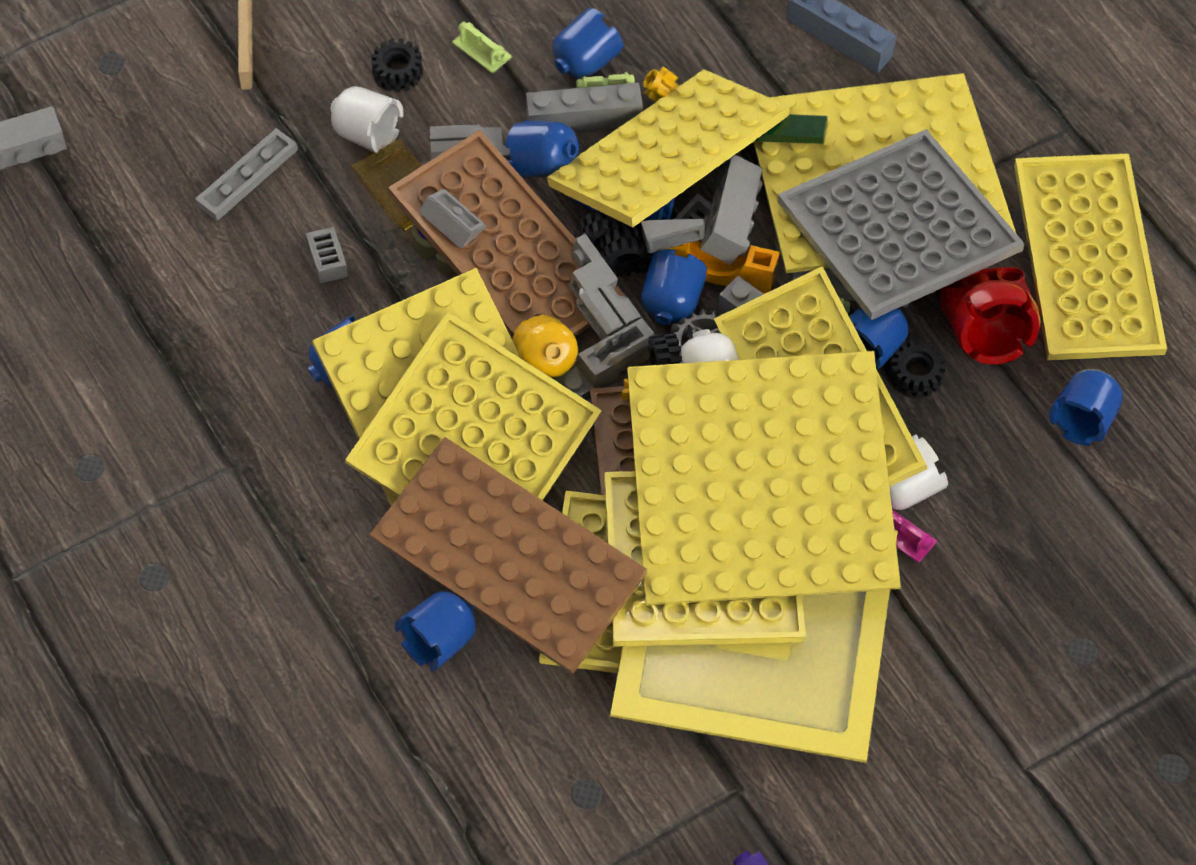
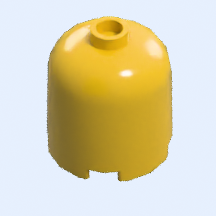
[512,314,578,378]

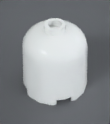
[330,86,403,153]
[679,329,739,364]
[890,435,948,510]

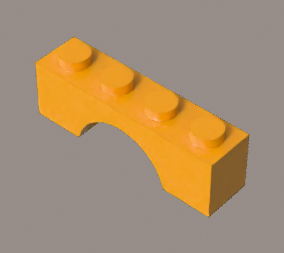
[664,240,780,294]

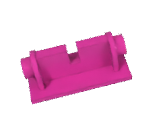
[892,508,937,564]

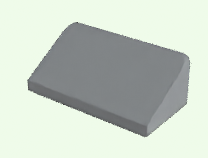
[420,189,486,248]

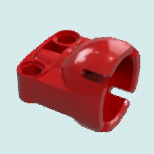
[939,267,1041,365]

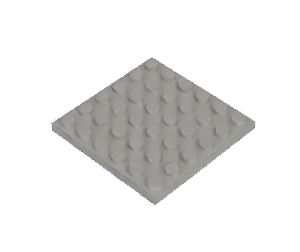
[778,129,1024,320]

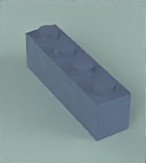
[786,0,897,74]

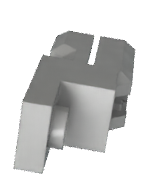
[430,124,511,161]
[569,234,641,340]
[554,318,655,399]

